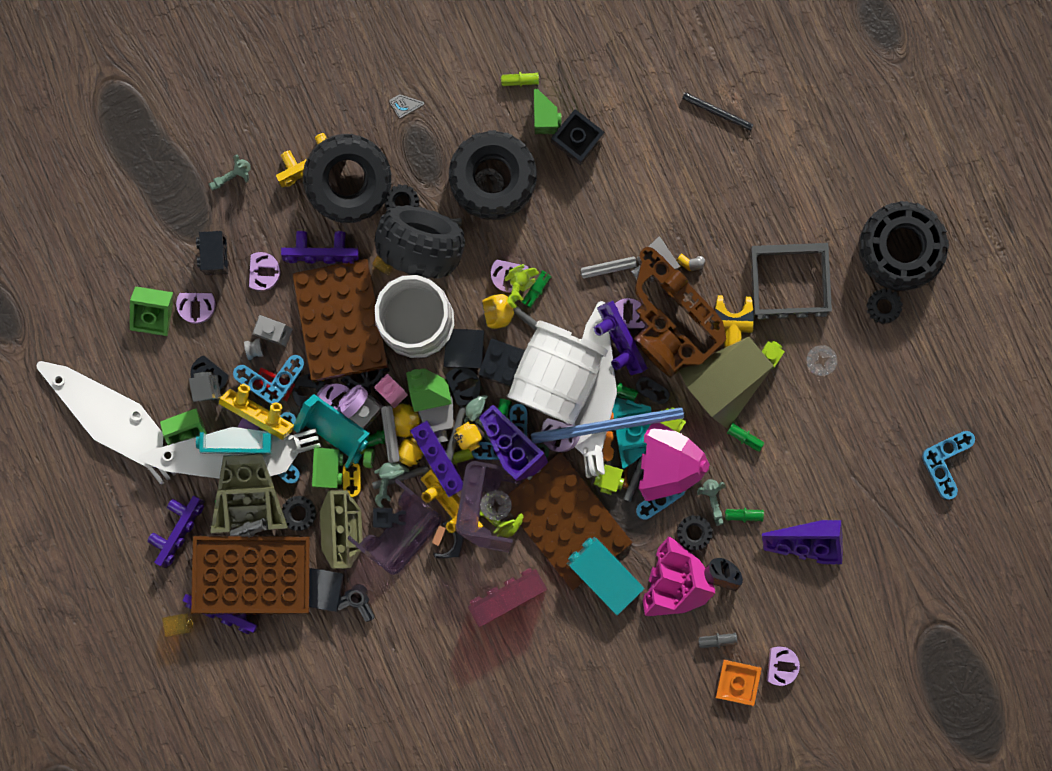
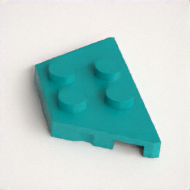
[612,397,652,469]

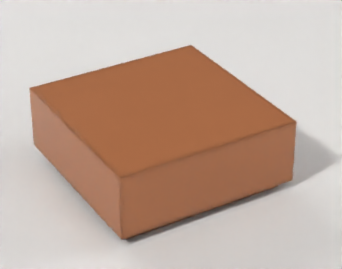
[432,526,447,546]

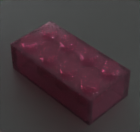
[468,568,547,627]

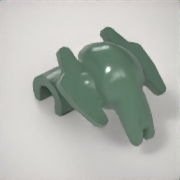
[209,155,251,191]
[464,395,491,442]
[374,462,410,508]
[697,479,726,526]

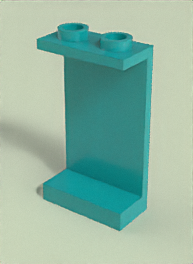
[293,394,370,468]
[196,432,272,454]
[567,537,645,615]

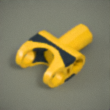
[714,295,754,348]

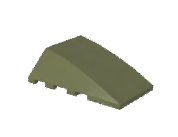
[679,337,774,429]
[210,453,288,533]

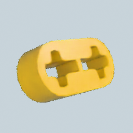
[343,463,361,497]

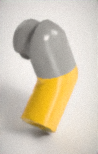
[676,253,705,271]

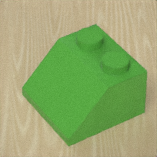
[534,89,561,134]
[130,286,173,336]
[406,369,452,412]
[160,409,207,445]
[312,448,343,489]

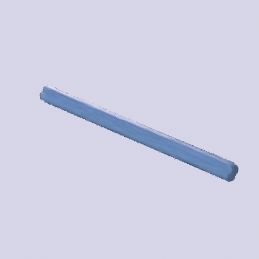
[531,408,684,444]

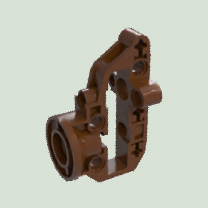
[634,247,726,378]

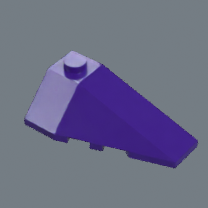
[479,405,548,481]
[762,520,843,564]

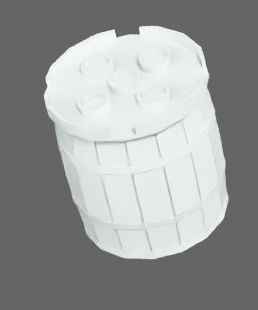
[375,275,454,358]
[507,320,608,426]

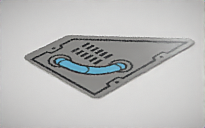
[389,94,424,118]

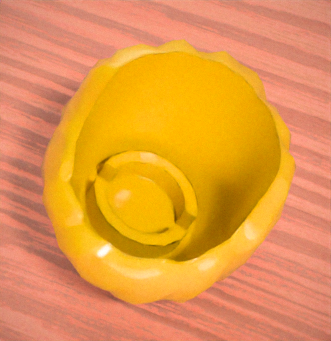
[482,294,514,329]
[392,403,422,438]

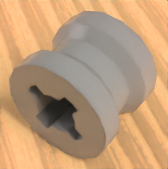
[244,338,264,360]

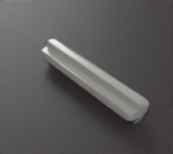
[581,257,637,278]
[381,406,400,463]

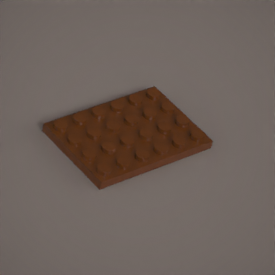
[292,258,388,382]
[501,452,633,591]
[191,536,310,614]

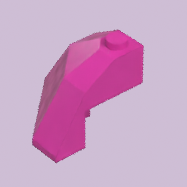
[639,422,710,501]
[643,536,715,616]

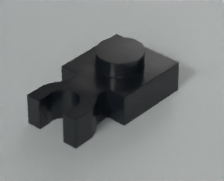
[373,508,407,528]

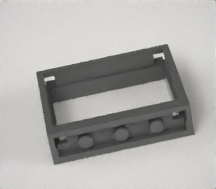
[750,243,832,320]

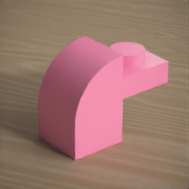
[374,374,408,408]

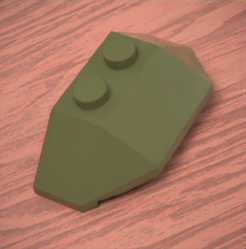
[320,490,363,569]

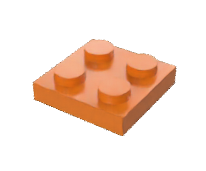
[715,660,762,706]

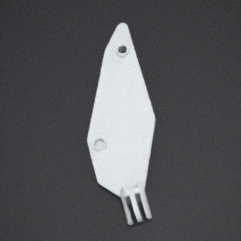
[574,301,617,478]
[37,361,177,485]
[139,427,321,479]

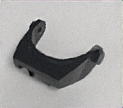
[433,521,466,559]

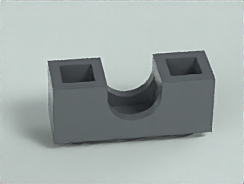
[189,372,221,402]

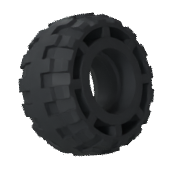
[449,130,537,220]
[303,134,392,223]
[858,201,949,291]
[374,205,465,279]

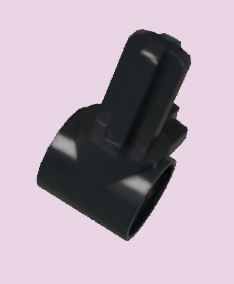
[338,584,375,622]

